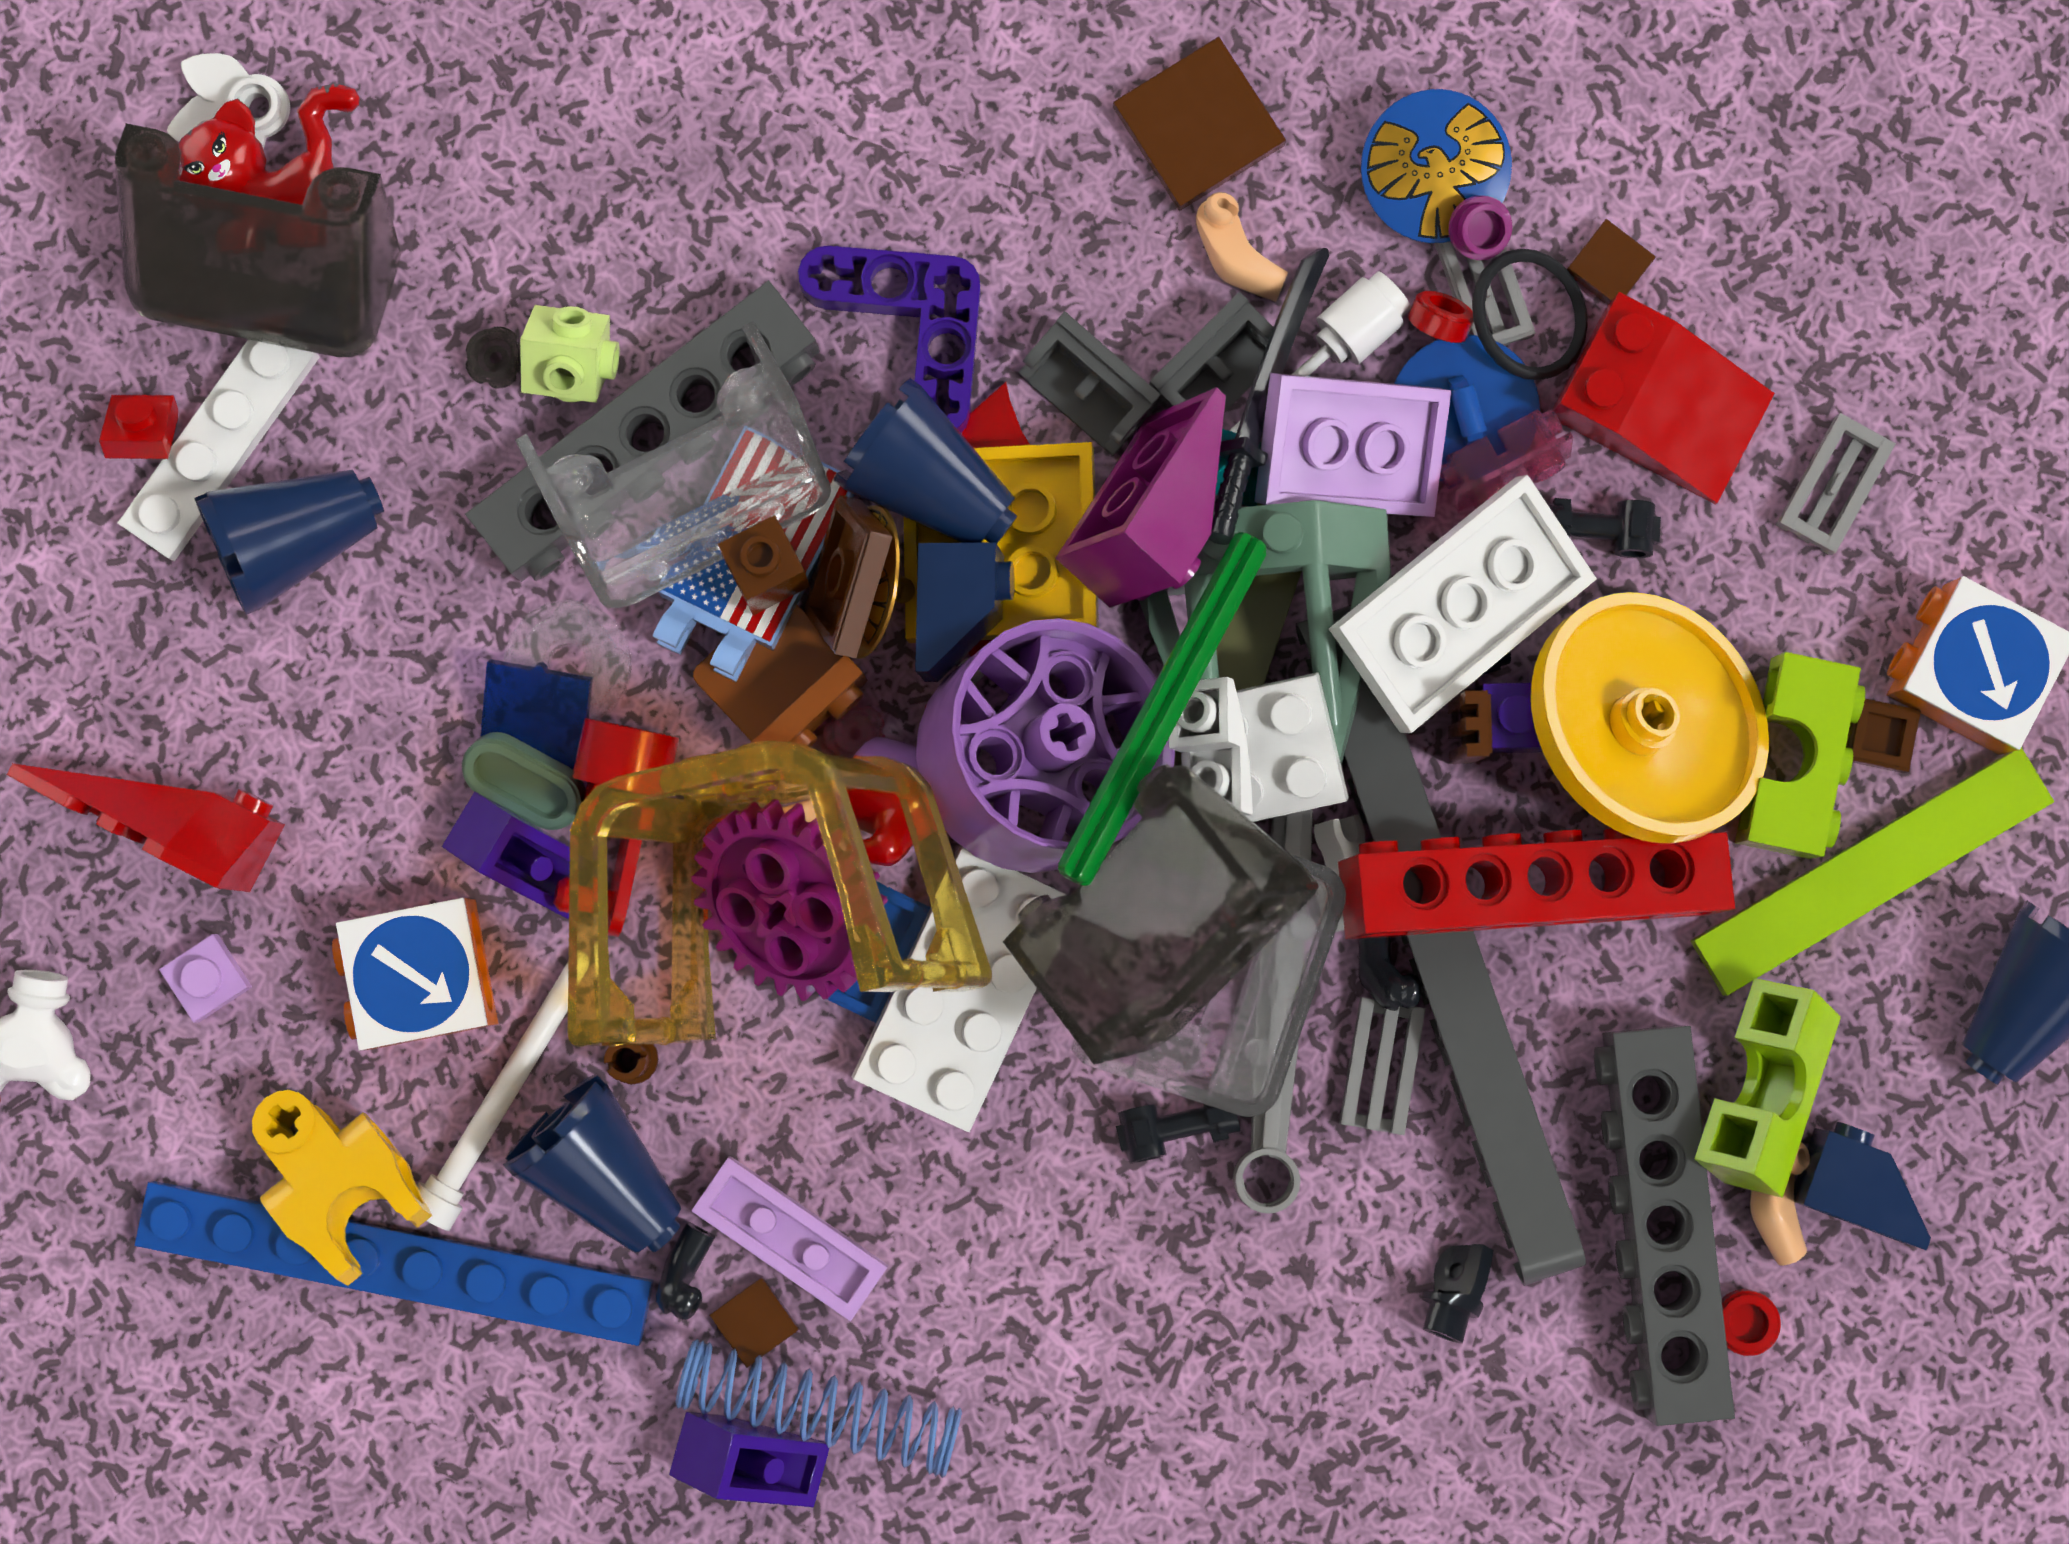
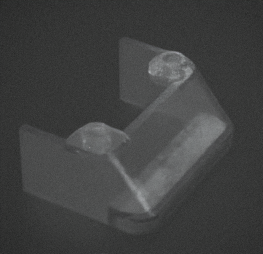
[515,321,831,608]
[1071,808,1346,1117]

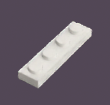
[118,317,320,561]

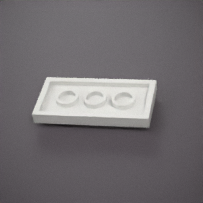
[1329,475,1597,733]
[851,845,1077,1132]

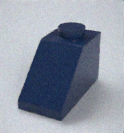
[915,542,1015,682]
[1794,1122,1931,1251]

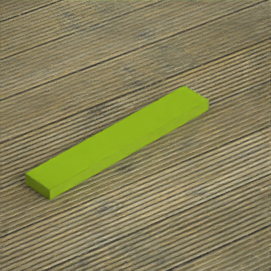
[1690,747,2055,996]

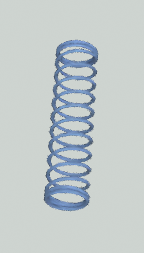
[675,1339,962,1478]

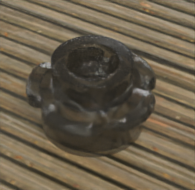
[465,326,521,389]

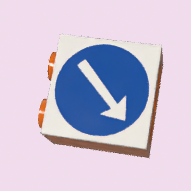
[1887,576,2069,755]
[332,898,498,1051]

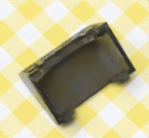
[115,123,401,357]
[1003,764,1319,1065]

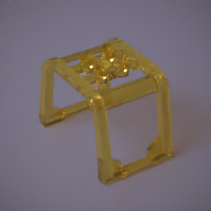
[568,741,992,1047]

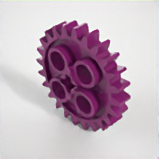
[691,799,890,1001]

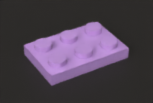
[1254,373,1451,517]

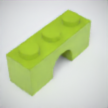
[1735,652,1865,859]
[1694,978,1841,1198]

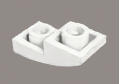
[1169,677,1253,821]

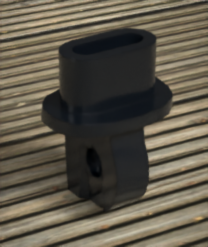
[1421,1244,1494,1344]

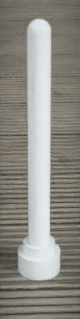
[417,950,595,1231]

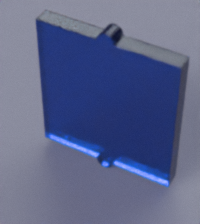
[480,659,593,770]

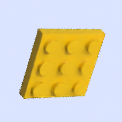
[903,442,1099,643]

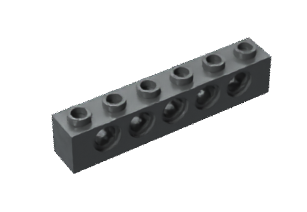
[465,280,820,582]
[1594,1025,1735,1426]

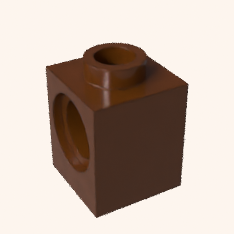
[717,515,810,616]

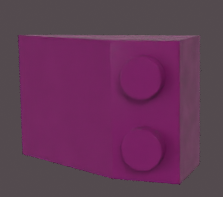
[1056,387,1226,608]

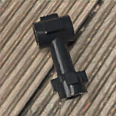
[1547,498,1661,558]
[1116,1091,1241,1164]

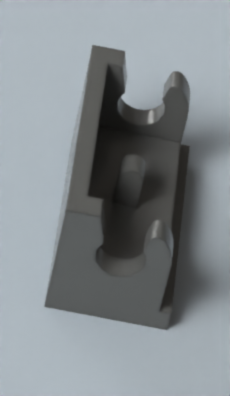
[1149,292,1273,413]
[1019,311,1161,457]

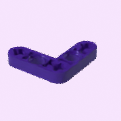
[798,246,981,433]

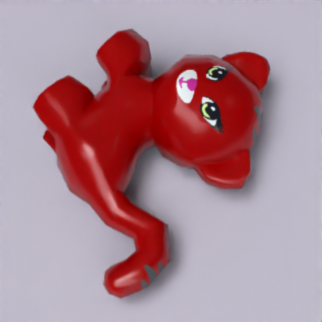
[152,83,360,251]

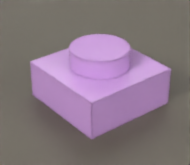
[159,934,252,1023]

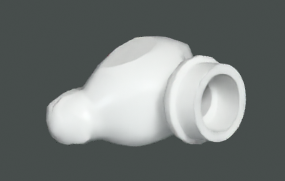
[0,970,91,1102]

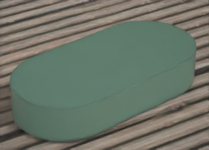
[462,732,586,830]

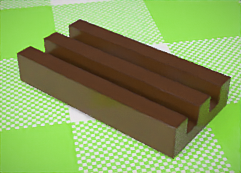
[1447,690,1493,764]

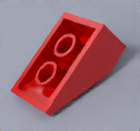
[1548,292,1775,505]

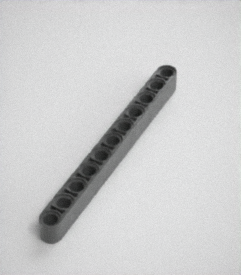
[1295,605,1586,1286]

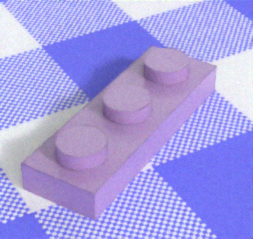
[692,1156,889,1322]

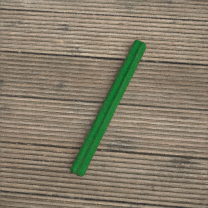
[1058,532,1266,886]

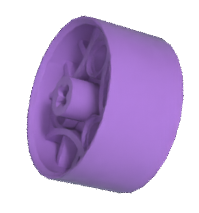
[916,618,1175,873]

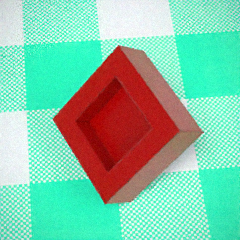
[99,395,178,459]

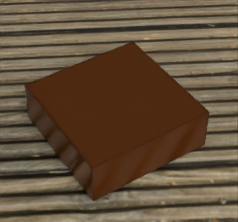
[1567,219,1656,305]
[1846,699,1921,773]
[709,1276,800,1368]

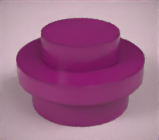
[1449,195,1512,260]

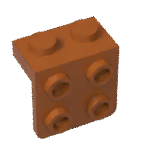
[693,604,868,767]

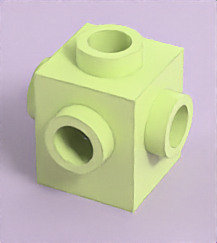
[520,305,620,403]

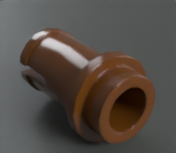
[604,1033,659,1085]

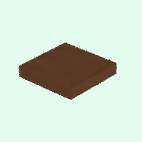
[1113,37,1286,211]
[804,495,892,658]

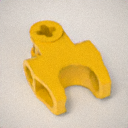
[252,1090,432,1286]

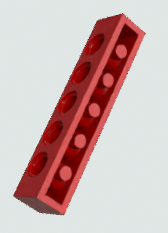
[1338,828,1736,939]

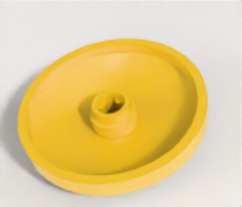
[1531,592,1769,843]

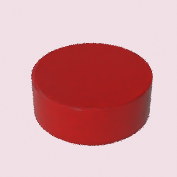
[1408,291,1474,343]
[1722,1289,1781,1356]

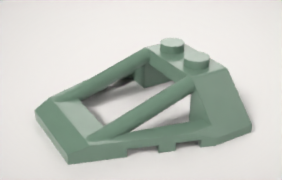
[1139,500,1392,765]

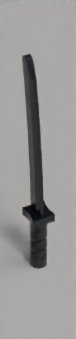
[1208,248,1329,545]

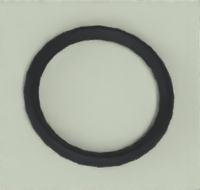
[1472,249,1588,380]

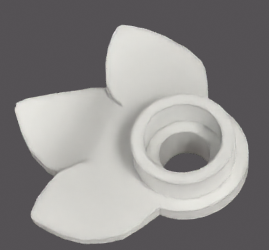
[167,53,290,150]

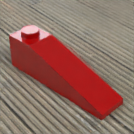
[6,763,285,892]

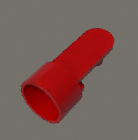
[553,718,679,937]

